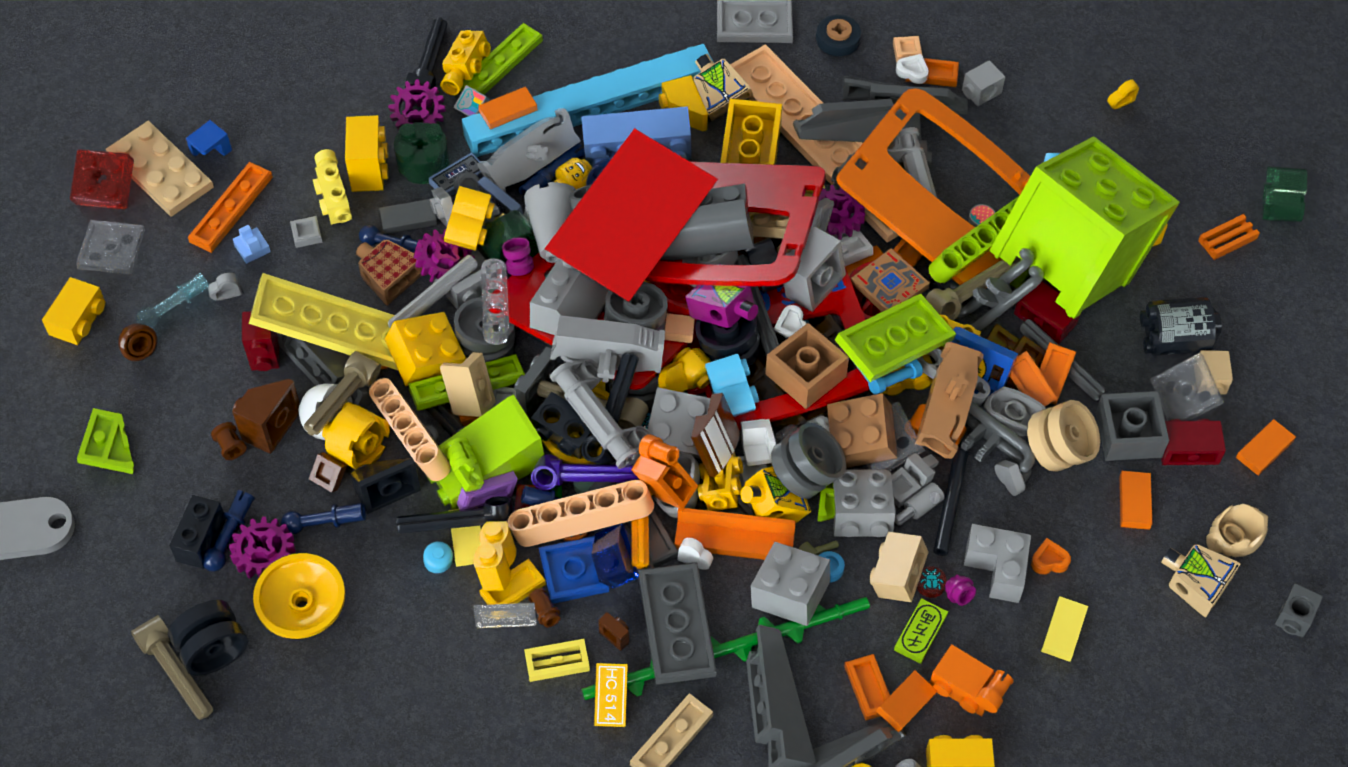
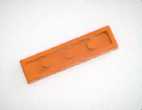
[188,162,273,253]

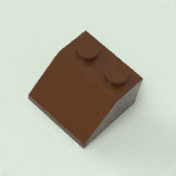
[232,379,300,454]

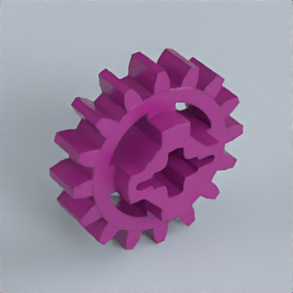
[388,79,446,137]
[812,185,865,240]
[413,229,475,282]
[229,517,296,579]

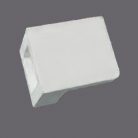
[741,419,775,466]

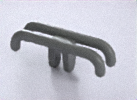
[956,248,1044,331]
[961,401,1035,482]

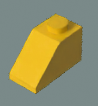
[658,75,708,131]

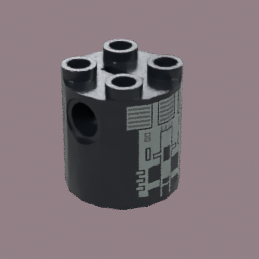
[1140,297,1222,356]

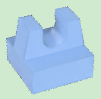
[233,225,271,264]

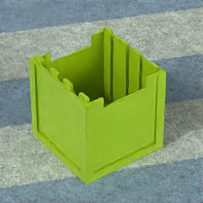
[989,136,1180,319]

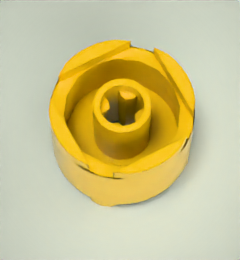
[322,402,390,470]

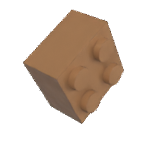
[766,323,849,409]
[827,393,898,468]

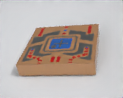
[851,248,930,312]

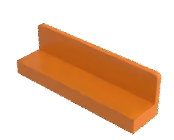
[674,508,796,560]

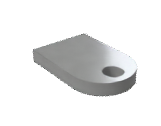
[0,497,75,560]

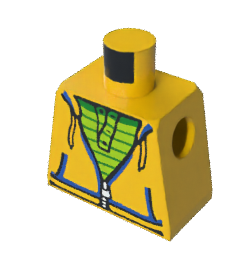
[741,467,811,523]

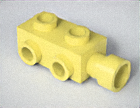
[313,149,352,225]

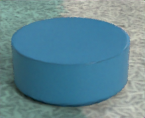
[818,551,845,582]

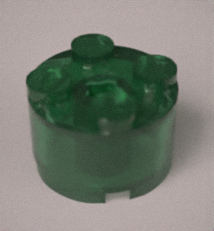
[394,123,449,184]
[1262,166,1307,222]
[481,210,539,276]

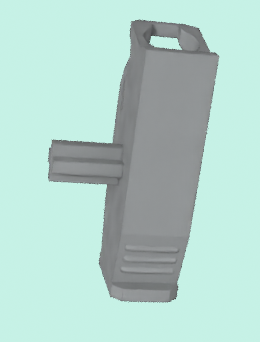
[477,108,581,192]
[550,315,665,382]

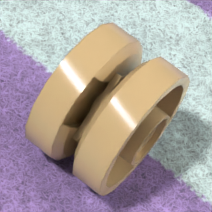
[1027,400,1100,472]

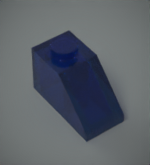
[591,523,638,589]

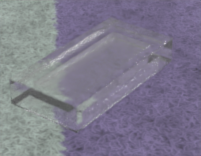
[474,603,536,628]

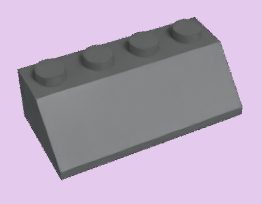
[530,259,609,335]

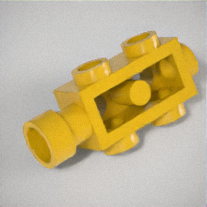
[440,30,491,95]
[697,452,743,511]

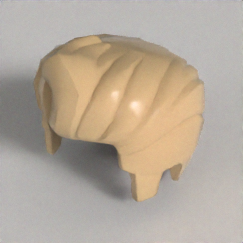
[1206,504,1268,558]

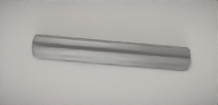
[388,255,478,328]

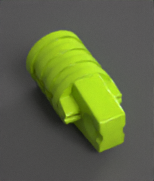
[443,437,484,492]

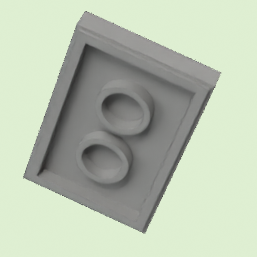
[717,0,793,43]

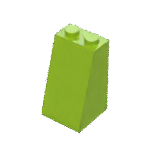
[426,394,544,510]

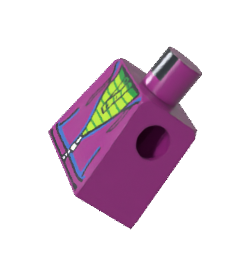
[685,264,758,328]

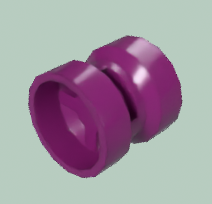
[502,238,534,276]

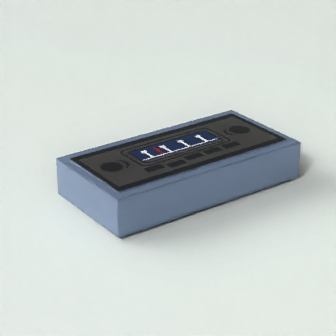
[429,152,484,196]
[477,176,524,226]

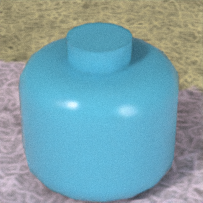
[423,541,453,573]

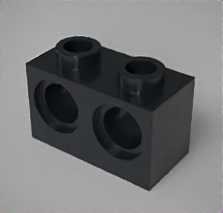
[531,392,592,459]
[169,495,226,569]

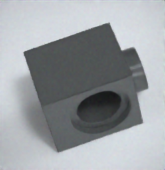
[1274,583,1323,638]

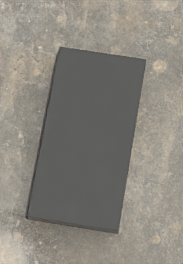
[638,563,717,685]

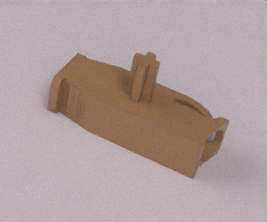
[915,342,984,459]

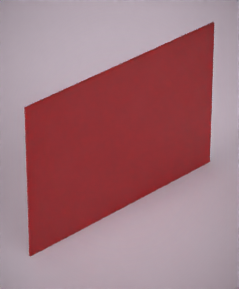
[544,128,718,302]

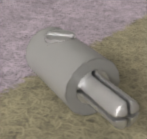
[895,482,944,525]

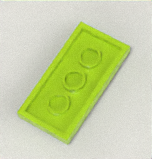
[835,293,956,382]

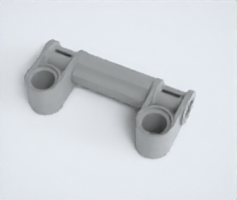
[887,127,937,234]
[550,359,653,469]

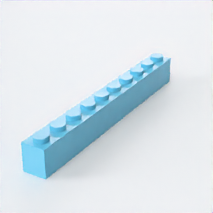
[462,44,713,157]

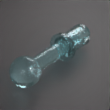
[136,272,209,328]

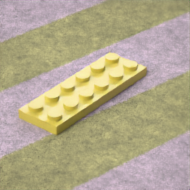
[249,273,398,370]

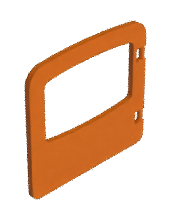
[836,88,1030,289]

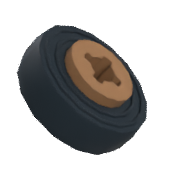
[816,14,861,57]

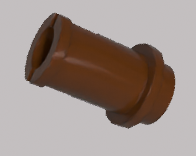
[528,588,561,628]

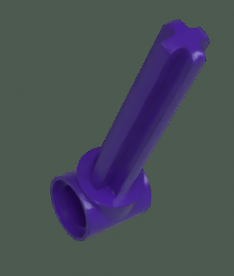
[531,455,640,490]

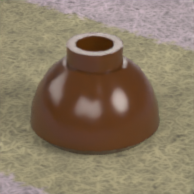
[118,323,157,361]

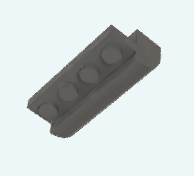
[659,184,754,262]

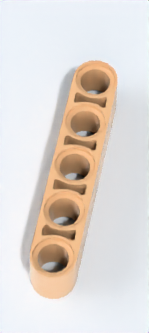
[369,378,451,481]
[508,480,654,547]

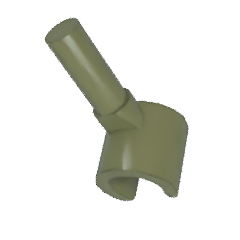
[799,540,839,555]

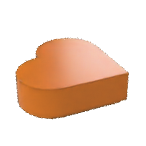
[1031,538,1071,575]

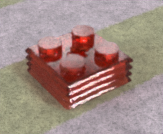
[70,149,134,209]

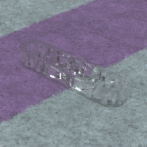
[481,258,509,345]

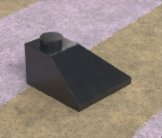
[350,458,421,514]

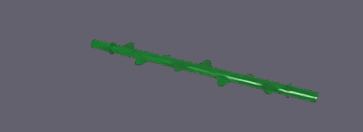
[581,597,870,700]

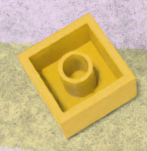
[345,115,389,192]
[384,312,466,386]

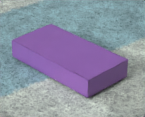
[457,471,518,510]

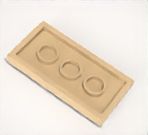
[106,120,214,217]

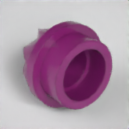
[945,575,976,606]

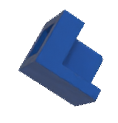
[186,120,232,156]

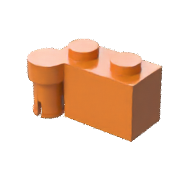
[631,434,698,510]
[930,644,1013,717]

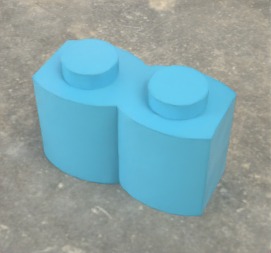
[705,354,759,417]

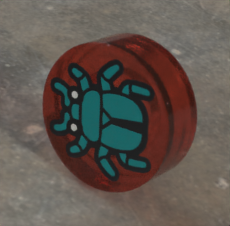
[917,566,947,598]

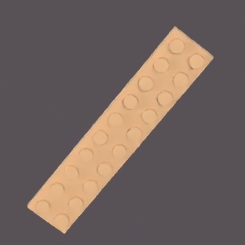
[730,44,899,243]

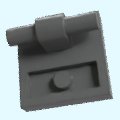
[514,346,557,420]

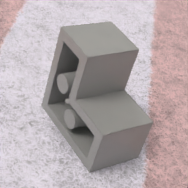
[964,524,1031,603]

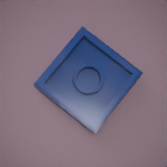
[539,536,609,604]

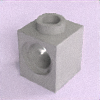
[962,60,1005,106]

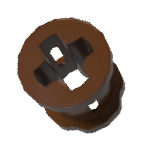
[211,422,247,460]

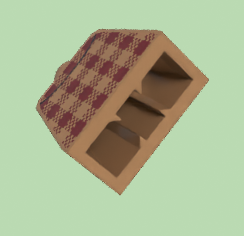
[356,240,422,305]

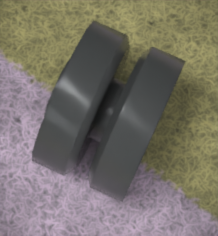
[604,282,668,331]
[454,296,516,363]
[771,422,846,499]

